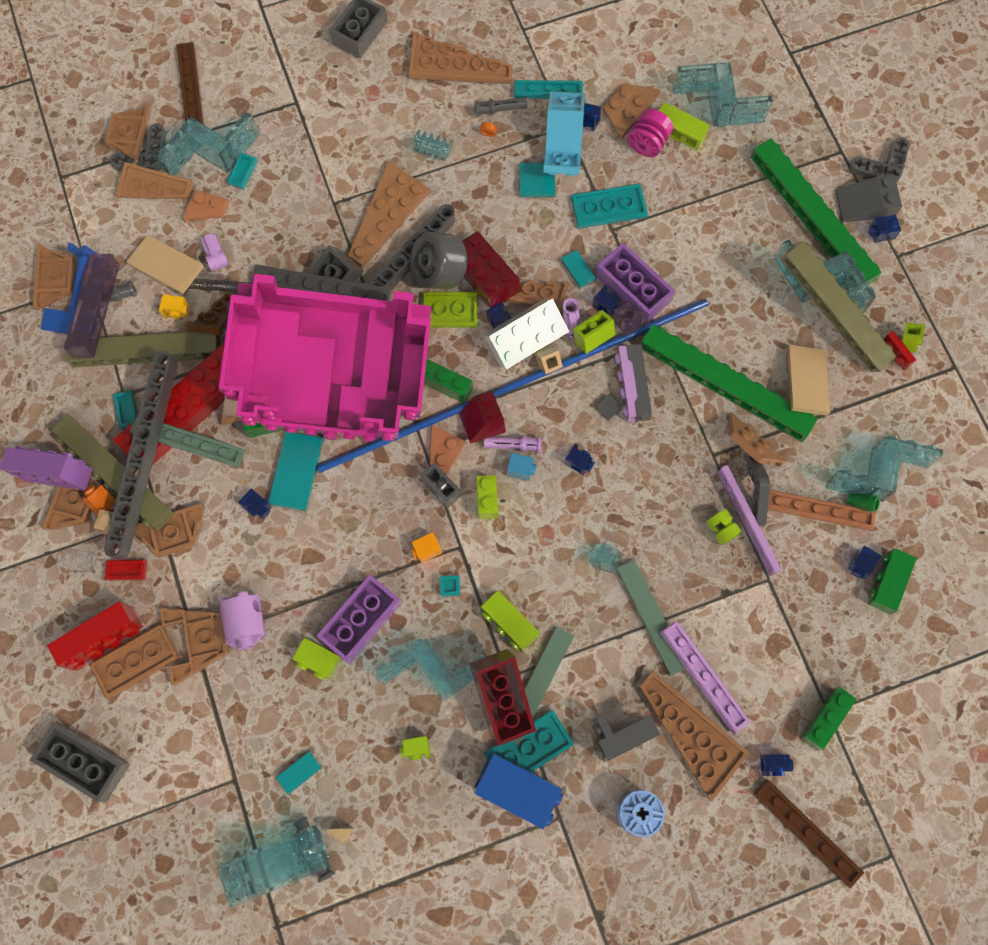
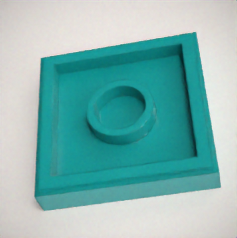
[520,163,555,197]

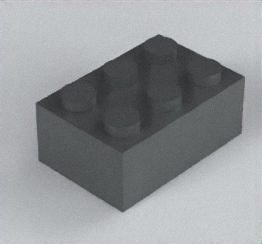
[329,0,388,59]

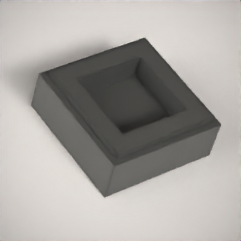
[596,394,622,421]

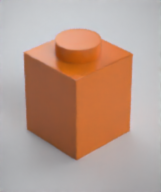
[81,485,116,515]

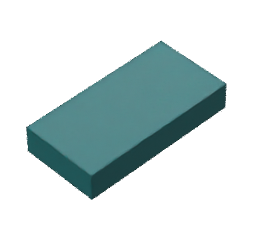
[227,153,258,190]
[561,250,596,289]
[113,390,138,430]
[276,751,322,795]

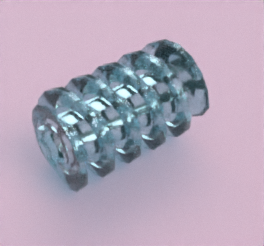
[414,130,453,161]

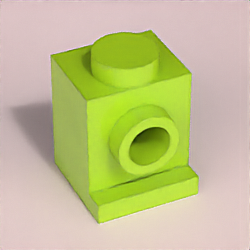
[902,322,926,353]
[399,736,431,761]

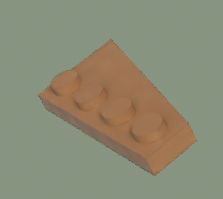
[116,162,194,199]
[505,280,569,313]

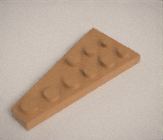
[409,31,513,84]
[348,161,430,268]
[639,671,750,802]

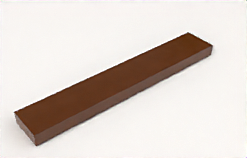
[176,42,205,134]
[753,779,865,888]

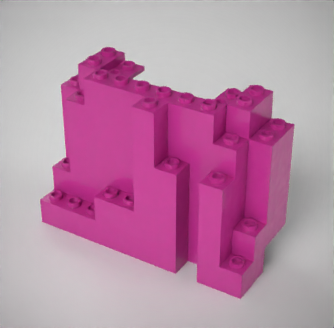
[219,274,431,442]

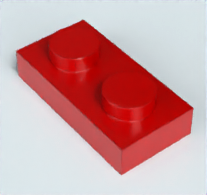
[883,331,916,371]

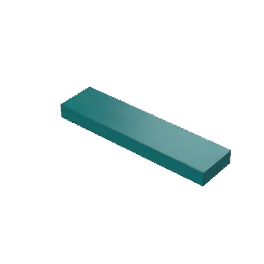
[514,80,583,99]

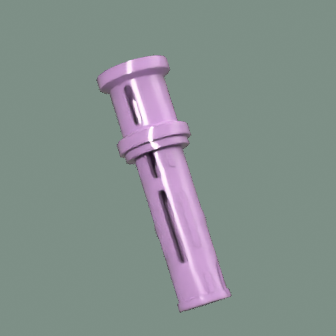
[484,435,542,453]

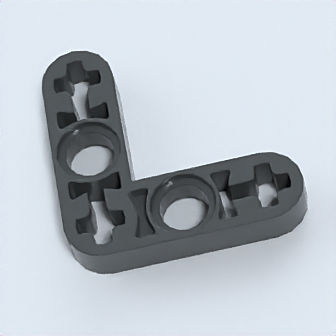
[110,123,167,171]
[849,137,910,182]
[747,456,770,526]

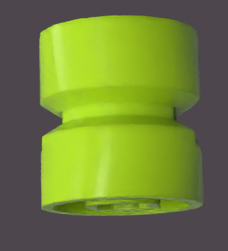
[706,509,742,546]

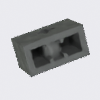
[420,463,462,509]

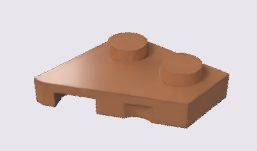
[182,190,229,223]
[430,425,465,475]

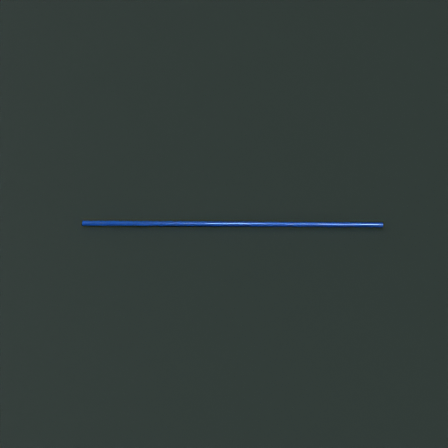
[317,299,709,473]

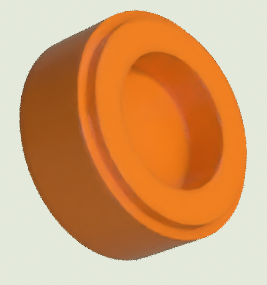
[479,122,497,137]

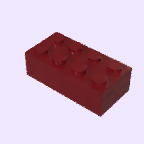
[462,231,521,310]
[469,649,536,746]

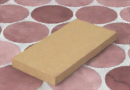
[126,235,204,295]
[787,345,830,416]

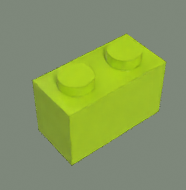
[573,310,615,354]
[477,475,498,520]
[292,637,342,680]

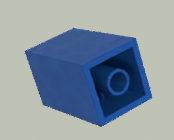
[473,751,563,830]

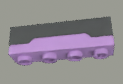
[615,344,652,423]

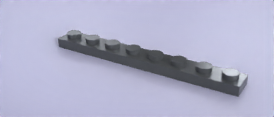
[252,264,391,301]

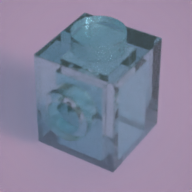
[589,544,622,574]

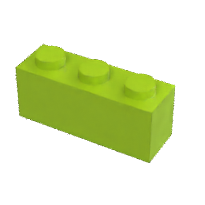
[659,102,710,151]
[481,590,540,652]

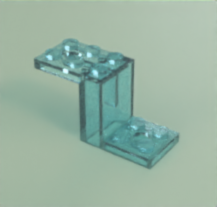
[673,62,773,127]
[157,112,259,176]
[774,239,876,314]
[826,436,943,502]
[375,639,489,701]
[218,824,331,909]

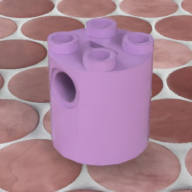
[219,591,266,650]

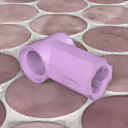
[201,234,229,271]
[561,298,581,338]

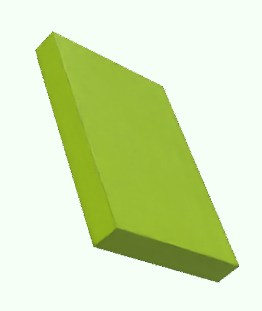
[423,292,478,328]

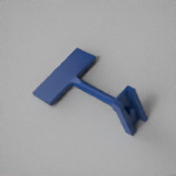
[41,243,101,338]

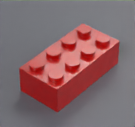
[47,601,143,671]

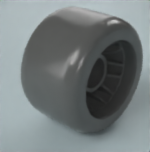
[410,232,468,289]

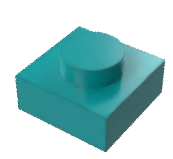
[440,575,461,597]

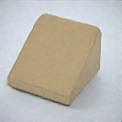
[325,828,354,843]

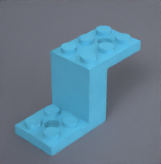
[543,92,585,176]

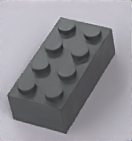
[30,723,130,802]

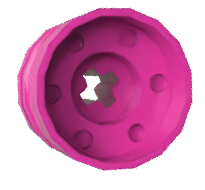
[627,108,674,157]

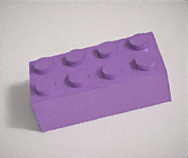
[595,243,675,324]
[0,446,93,491]
[317,574,402,665]

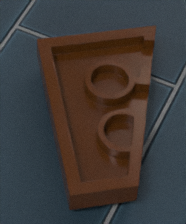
[185,294,231,335]

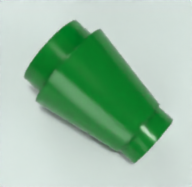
[848,493,880,513]

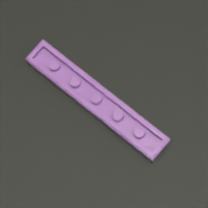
[718,465,781,576]
[660,621,750,734]

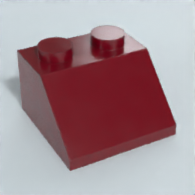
[459,391,506,444]

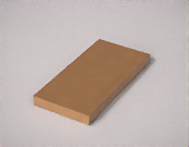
[89,623,180,700]

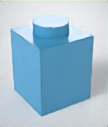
[507,453,537,481]

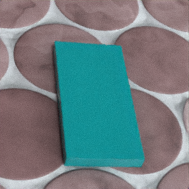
[571,183,648,229]
[268,432,324,512]
[483,709,574,772]

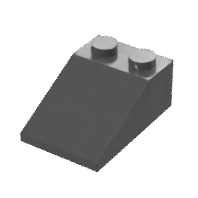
[835,175,902,223]
[309,246,364,282]

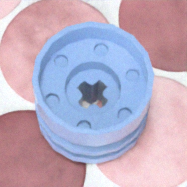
[617,790,665,837]

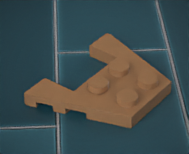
[160,608,230,686]

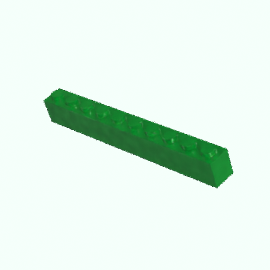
[751,138,882,291]
[641,324,818,443]

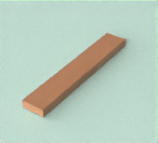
[768,490,876,531]

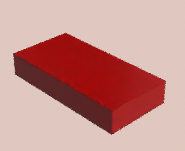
[104,560,147,581]

